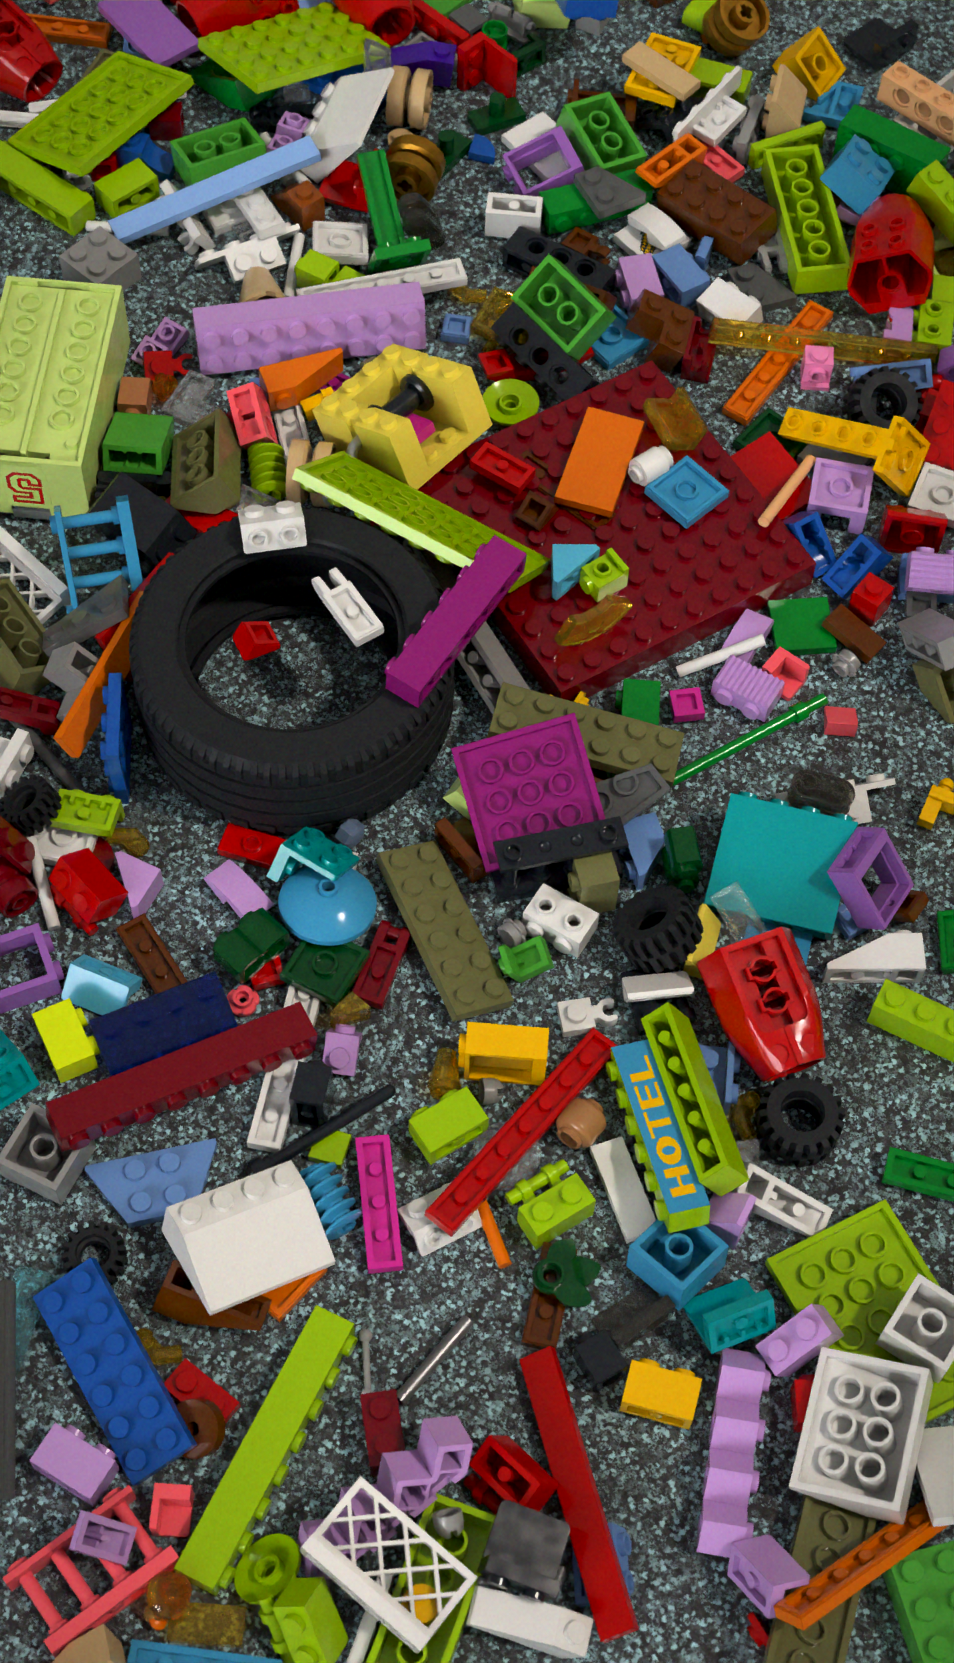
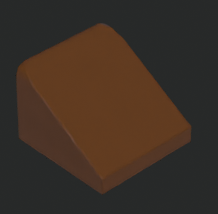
[514,490,559,531]

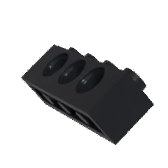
[502,226,616,294]
[491,302,600,403]

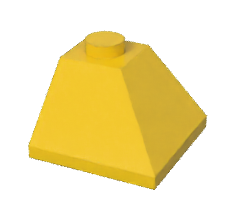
[772,26,846,101]

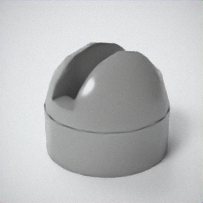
[478,1077,504,1105]
[432,1507,464,1539]

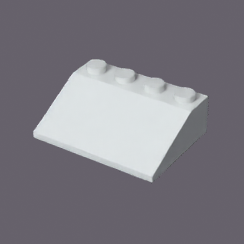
[300,67,395,184]
[161,1160,335,1316]
[789,1347,933,1525]

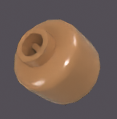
[556,1098,607,1149]

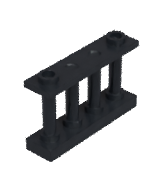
[490,816,629,904]

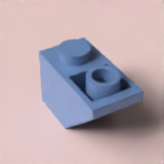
[617,812,665,891]

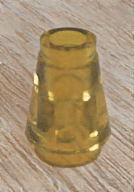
[427,1048,461,1100]

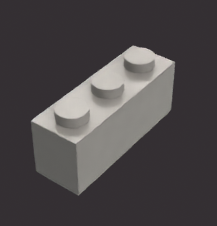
[898,608,954,671]

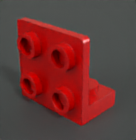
[457,31,518,99]
[318,148,379,213]

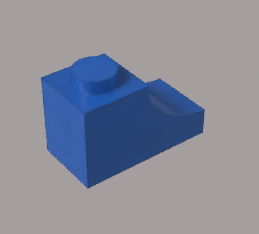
[115,132,175,182]
[783,511,837,578]
[822,533,893,599]

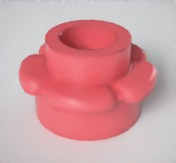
[226,985,259,1017]

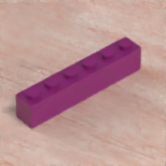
[384,535,527,708]

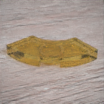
[554,595,633,646]

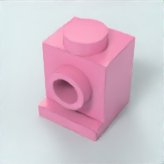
[800,345,834,391]

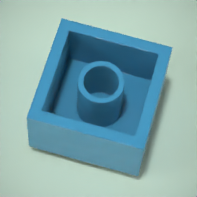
[819,134,895,215]
[626,1219,729,1311]

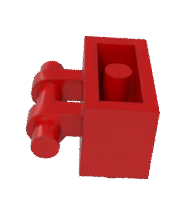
[48,848,128,936]
[464,1435,560,1515]

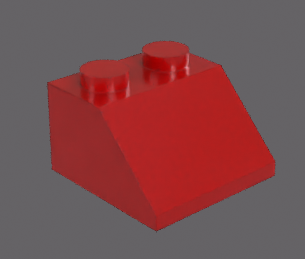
[878,504,948,554]

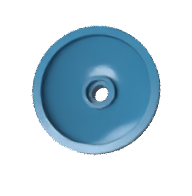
[278,866,377,946]

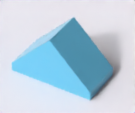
[551,544,600,601]

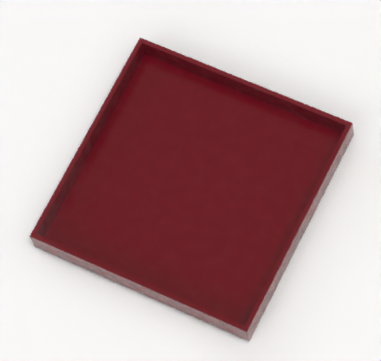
[418,360,816,701]

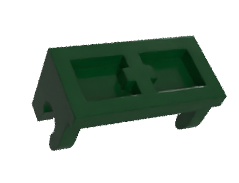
[511,32,546,78]

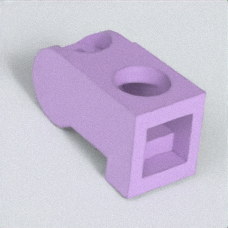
[879,307,914,359]

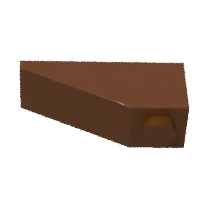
[152,1259,272,1331]

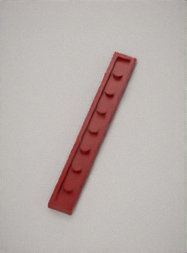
[424,1027,618,1237]
[519,1346,639,1643]

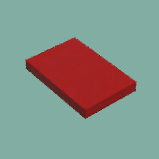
[730,431,812,521]

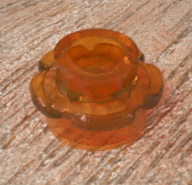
[152,373,178,402]

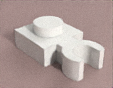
[557,997,618,1037]

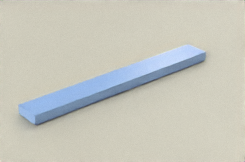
[108,135,322,244]

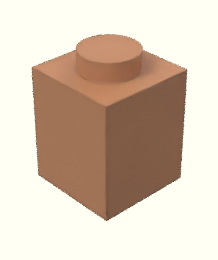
[117,376,153,414]

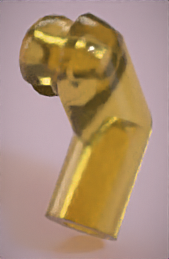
[450,285,487,303]
[106,827,150,856]
[730,1091,761,1143]
[136,1328,183,1365]

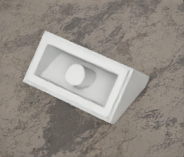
[622,971,694,1003]

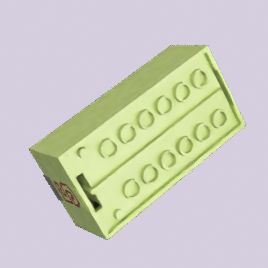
[0,276,130,520]

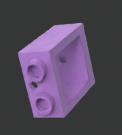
[502,125,584,197]
[827,827,914,930]
[0,923,65,1014]

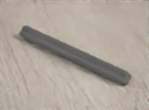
[0,1280,16,1501]

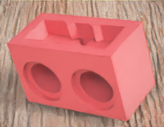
[226,382,278,450]

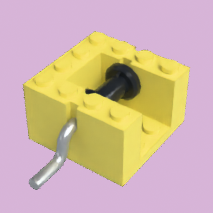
[312,344,493,506]

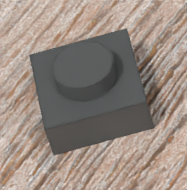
[904,591,937,620]

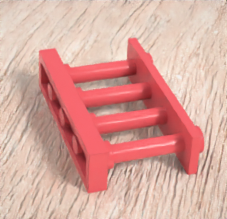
[2,1485,179,1658]

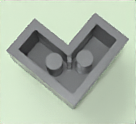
[43,641,106,728]

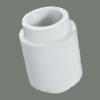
[628,445,674,486]

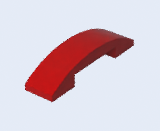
[478,347,594,381]

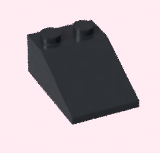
[87,472,197,578]

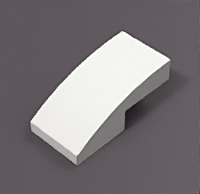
[627,203,686,251]

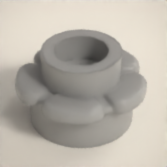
[832,649,861,677]
[497,918,527,948]

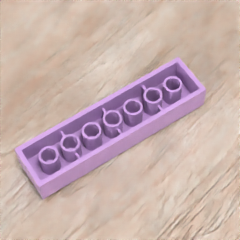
[192,282,426,376]

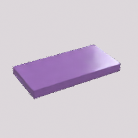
[97,0,199,67]

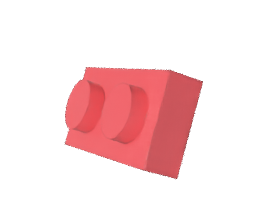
[701,141,745,183]

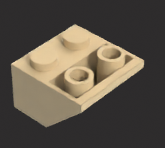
[761,64,808,139]

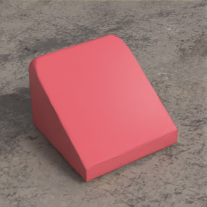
[824,706,858,737]

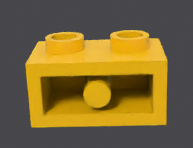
[619,1358,702,1430]

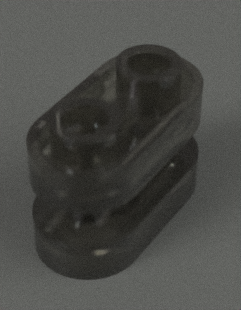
[397,192,446,251]
[786,769,855,816]

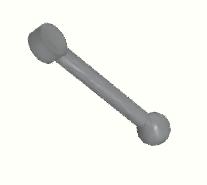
[358,1329,374,1394]

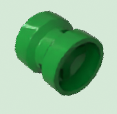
[482,20,508,51]

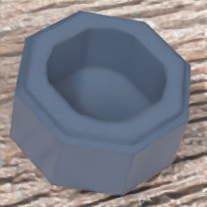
[335,819,365,849]

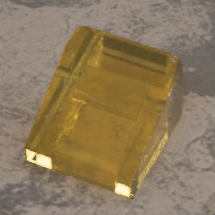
[330,991,371,1028]

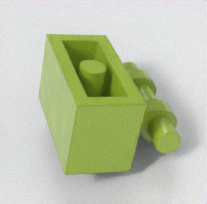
[504,1159,596,1250]
[257,1577,349,1663]

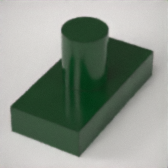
[467,92,526,136]
[436,129,473,180]

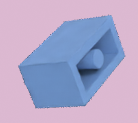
[652,243,710,308]

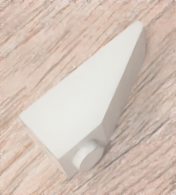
[822,930,926,983]
[730,1162,833,1237]
[466,1586,593,1659]

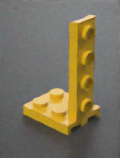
[778,407,931,497]

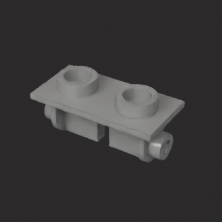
[487,1,539,45]

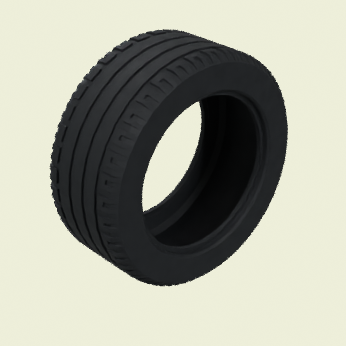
[129,507,455,835]

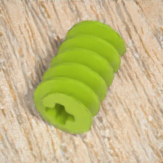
[247,442,286,507]

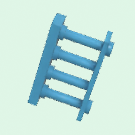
[49,495,143,614]

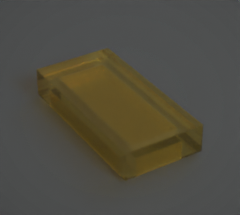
[166,1601,247,1648]

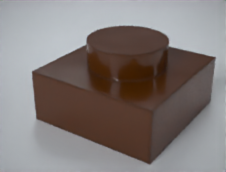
[891,890,929,923]

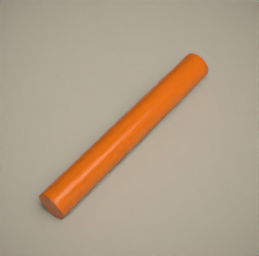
[478,1199,512,1269]

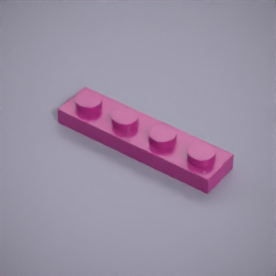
[355,1134,403,1274]

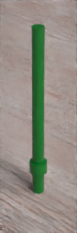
[672,693,828,787]

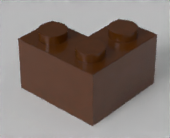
[625,288,694,373]

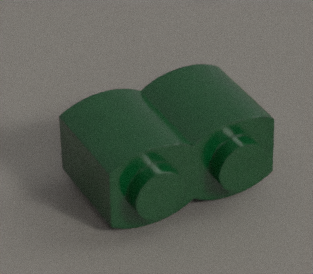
[661,826,703,894]
[213,907,290,984]

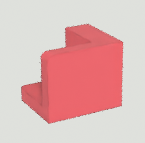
[762,646,810,701]
[149,1483,195,1538]

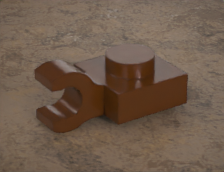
[561,227,611,265]

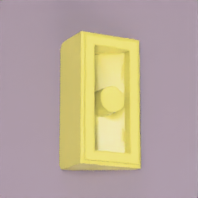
[683,903,721,979]

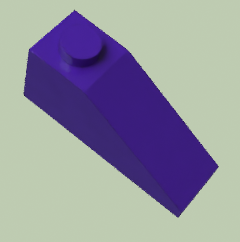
[373,41,457,88]

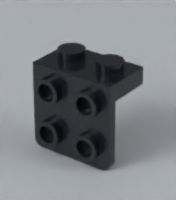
[843,18,919,72]
[635,96,704,145]
[477,1500,570,1603]

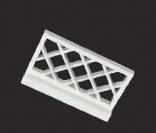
[0,526,71,624]
[300,1476,478,1654]

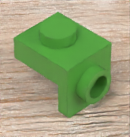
[498,935,554,983]

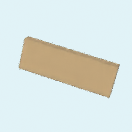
[622,41,701,102]

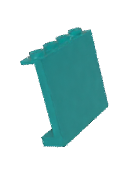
[704,791,859,940]

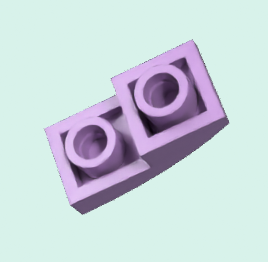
[266,111,310,153]
[130,317,190,367]
[721,609,775,663]
[203,859,274,919]

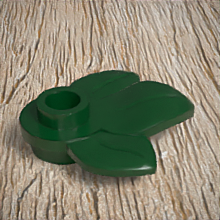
[532,1238,601,1308]

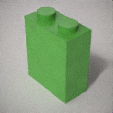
[102,412,174,475]

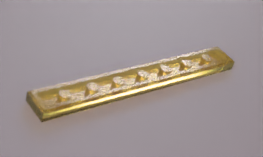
[708,317,938,367]

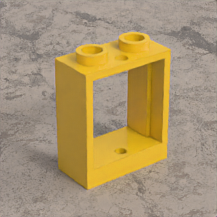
[458,1022,549,1086]

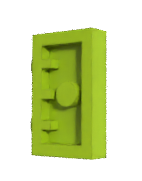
[50,788,125,838]

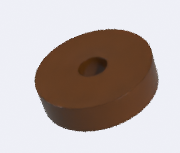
[176,1398,226,1459]

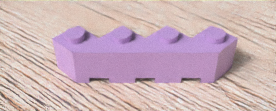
[697,1348,771,1558]
[297,1416,473,1580]

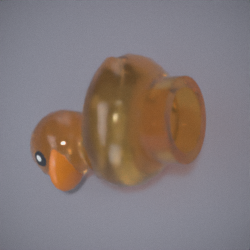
[144,1571,192,1631]

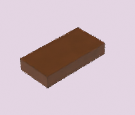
[821,603,887,664]

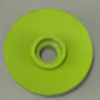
[483,379,539,426]
[234,1533,301,1604]

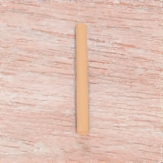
[758,455,816,527]

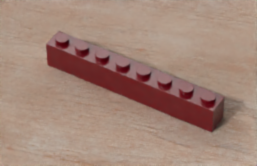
[45,1002,318,1152]

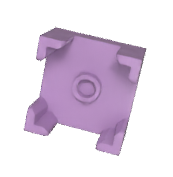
[806,457,874,535]

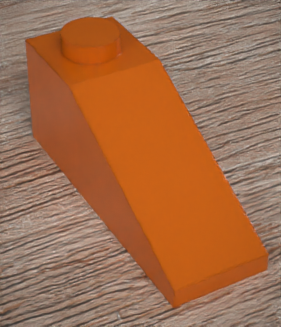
[635,132,708,188]
[258,347,343,412]

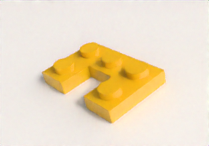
[624,32,701,108]

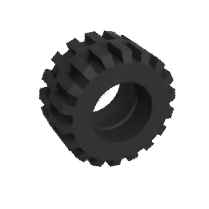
[842,366,923,429]
[612,885,703,973]
[754,1073,845,1167]

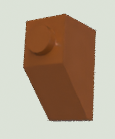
[271,180,325,232]

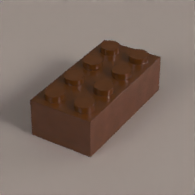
[657,159,777,266]

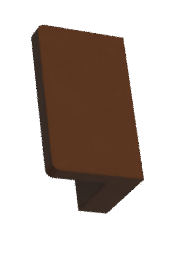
[435,817,490,884]

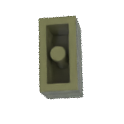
[566,852,620,913]

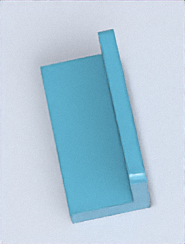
[61,954,143,1022]

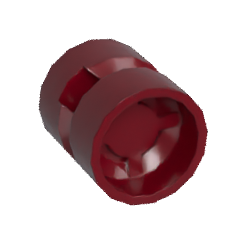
[0,857,39,918]

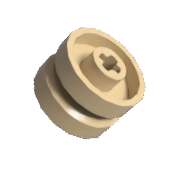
[386,65,433,130]
[286,438,336,508]

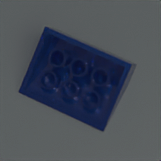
[89,971,238,1077]

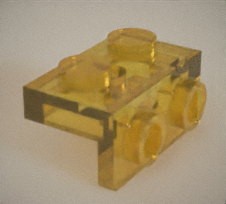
[642,387,708,450]

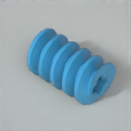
[299,1162,362,1240]

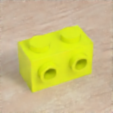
[32,998,100,1083]

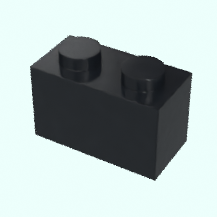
[289,1060,334,1129]

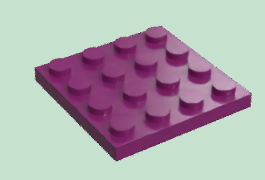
[451,713,606,873]

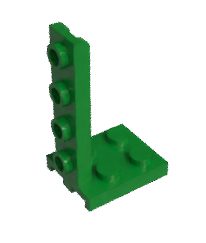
[356,149,432,275]

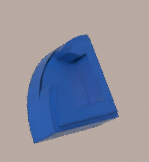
[468,134,495,164]

